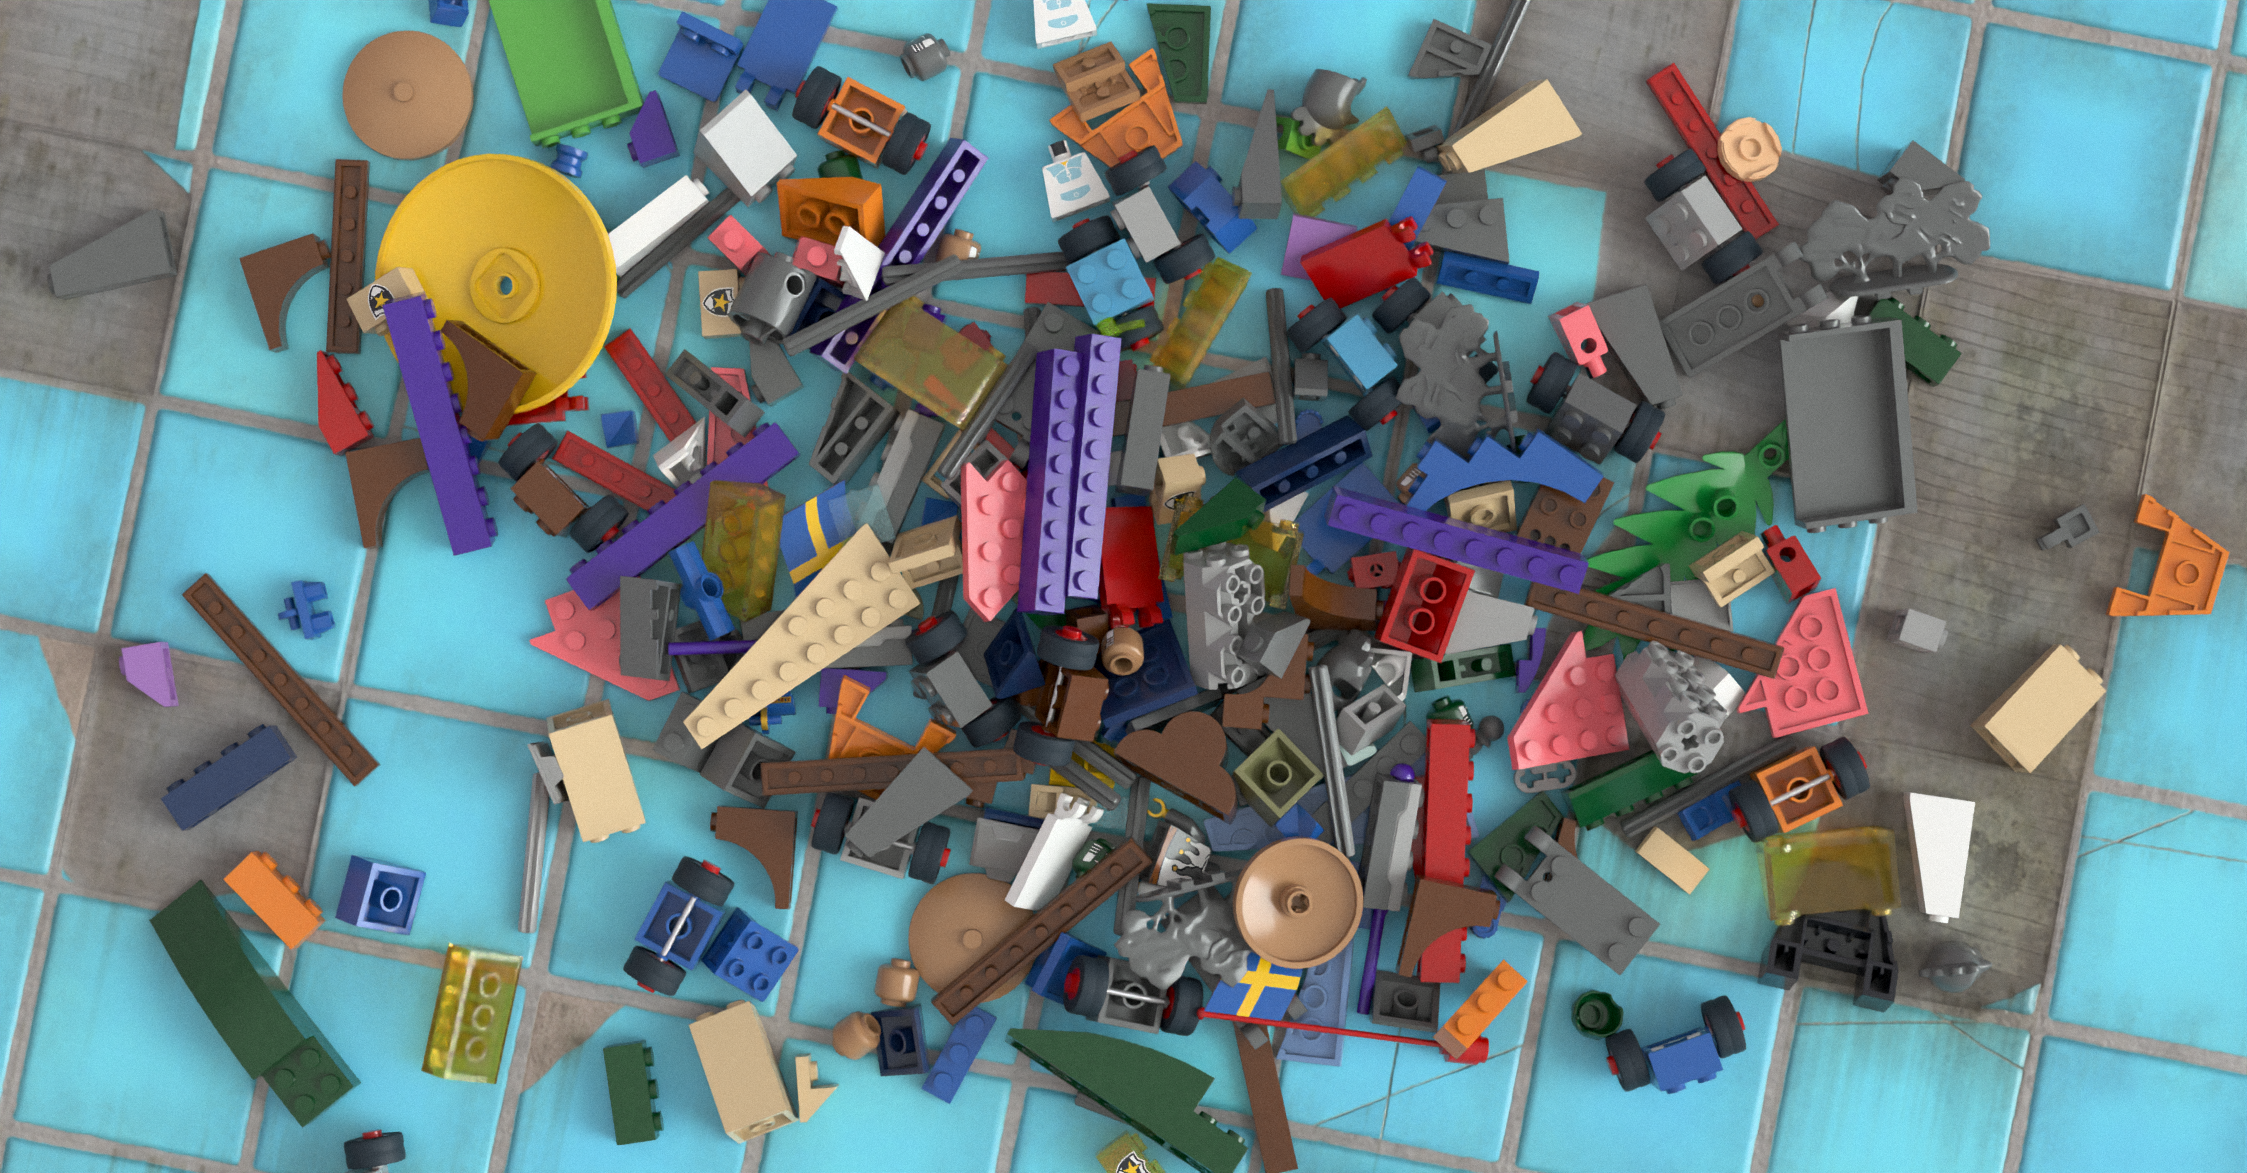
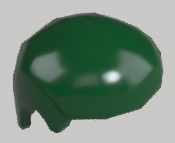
[1571,990,1623,1040]

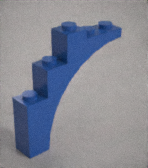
[1399,429,1604,511]

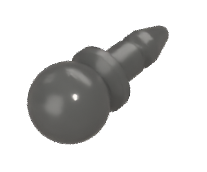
[1469,715,1504,761]

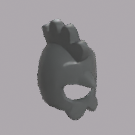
[1291,69,1367,146]
[1316,629,1373,714]
[1919,940,1993,993]

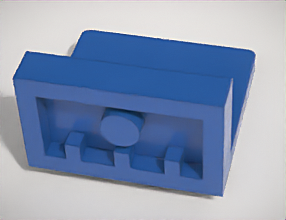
[658,11,744,103]
[701,907,799,1002]

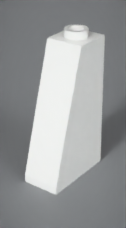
[608,175,710,278]
[1903,792,1975,923]

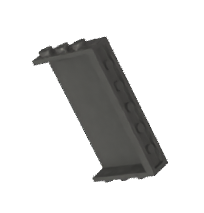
[1778,315,1918,533]

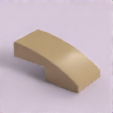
[1029,784,1098,818]
[1635,826,1710,895]

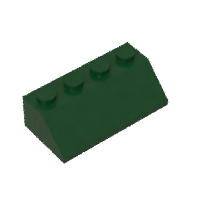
[1561,749,1699,831]

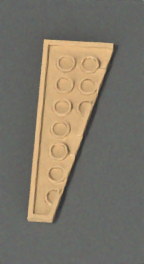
[683,523,920,749]

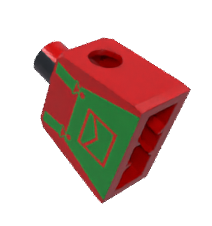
[1760,525,1821,604]

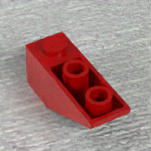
[317,350,374,456]

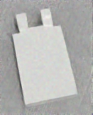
[1005,793,1105,911]

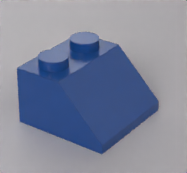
[335,855,426,935]

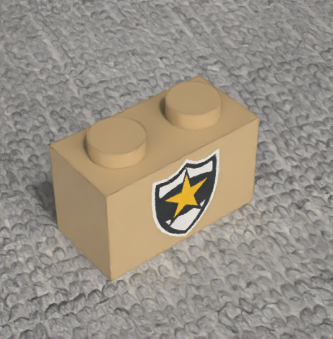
[347,267,428,336]
[698,269,745,339]
[1149,454,1206,525]

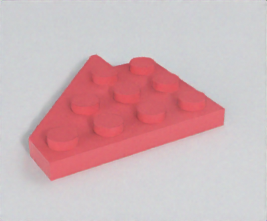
[961,459,1027,622]
[529,576,680,701]
[1736,588,1869,738]
[1507,631,1630,770]

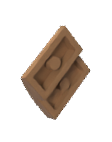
[1053,42,1140,122]

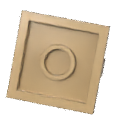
[1443,480,1517,533]
[889,515,963,589]
[1689,531,1775,608]

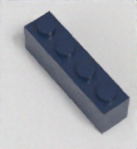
[1235,415,1373,513]
[161,724,298,831]

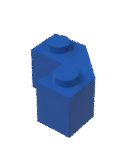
[1168,161,1257,254]

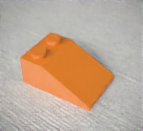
[777,177,886,247]

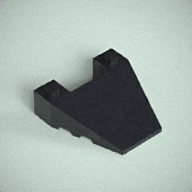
[1757,858,1899,1012]

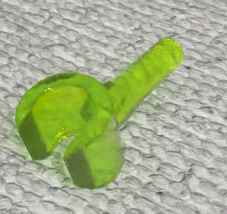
[1097,317,1145,337]

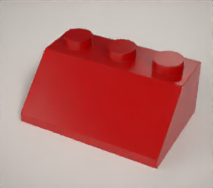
[1374,547,1475,663]

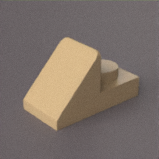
[795,1053,839,1123]

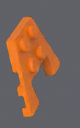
[1049,48,1183,168]
[2106,494,2230,616]
[828,675,957,800]

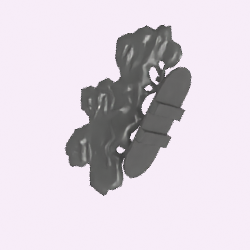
[1799,176,1990,300]
[1395,304,1518,486]
[1114,869,1258,990]

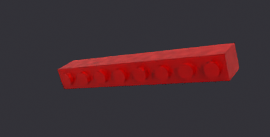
[1416,719,1475,983]

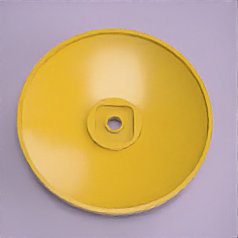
[375,154,617,414]

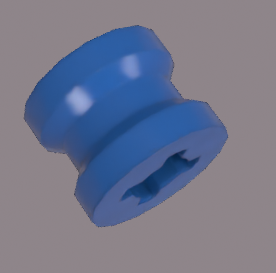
[550,143,588,178]

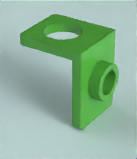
[1276,117,1321,162]

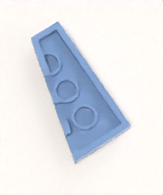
[1276,936,1355,1067]

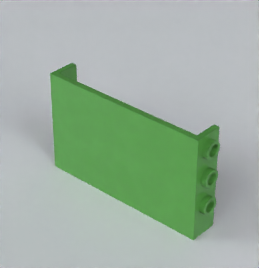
[489,0,644,149]

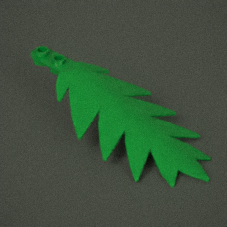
[1583,419,1789,660]

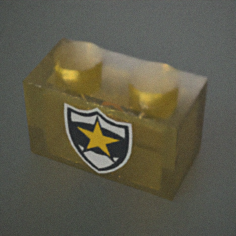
[1095,1130,1166,1173]

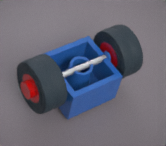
[623,856,734,996]
[1605,995,1746,1094]

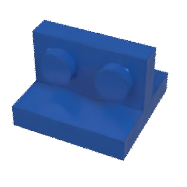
[1025,932,1107,1005]

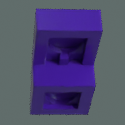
[1515,628,1546,693]

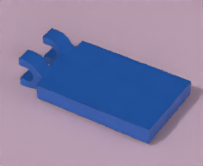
[735,0,838,111]
[1279,462,1399,576]

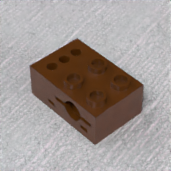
[1515,477,1614,553]

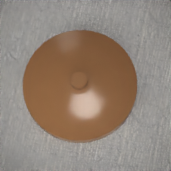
[343,31,473,161]
[1233,836,1363,969]
[908,873,1035,1003]

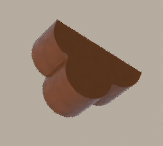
[1114,711,1238,825]

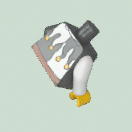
[1138,798,1220,901]

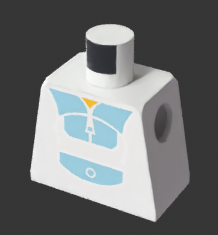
[1033,0,1097,49]
[1042,140,1110,222]

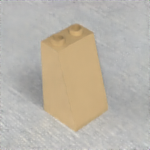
[1436,79,1582,173]
[1970,644,2106,773]
[546,699,646,843]
[689,1000,799,1144]

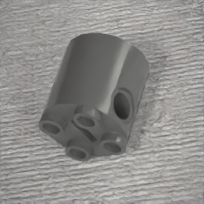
[728,252,817,346]

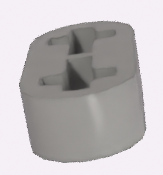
[1513,761,1576,793]

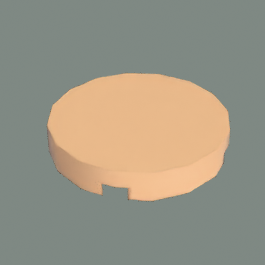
[1717,117,1782,182]

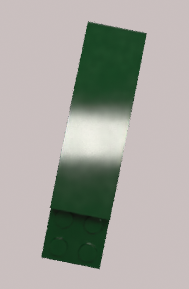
[149,880,361,1128]
[1005,1028,1249,1173]

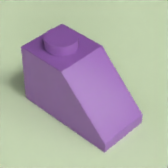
[119,642,179,707]

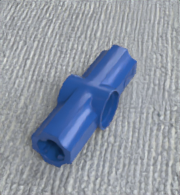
[668,541,735,641]

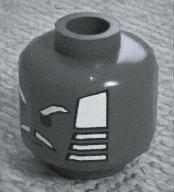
[900,33,950,81]

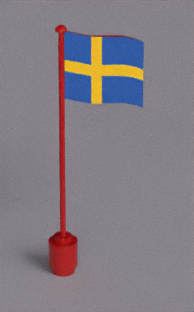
[777,468,1028,597]
[1197,952,1489,1066]

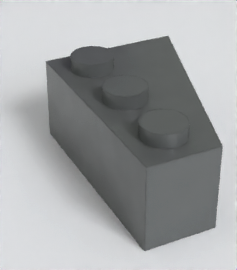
[1413,198,1509,264]
[809,372,900,485]
[619,576,682,681]

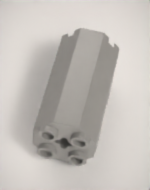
[1183,542,1265,690]
[1615,641,1727,773]

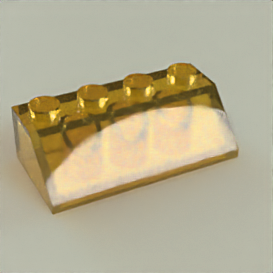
[1280,106,1407,218]
[1149,257,1252,389]
[702,480,786,622]
[421,943,523,1084]

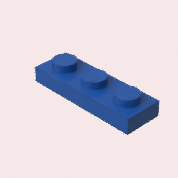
[1437,251,1539,304]
[921,1006,997,1104]

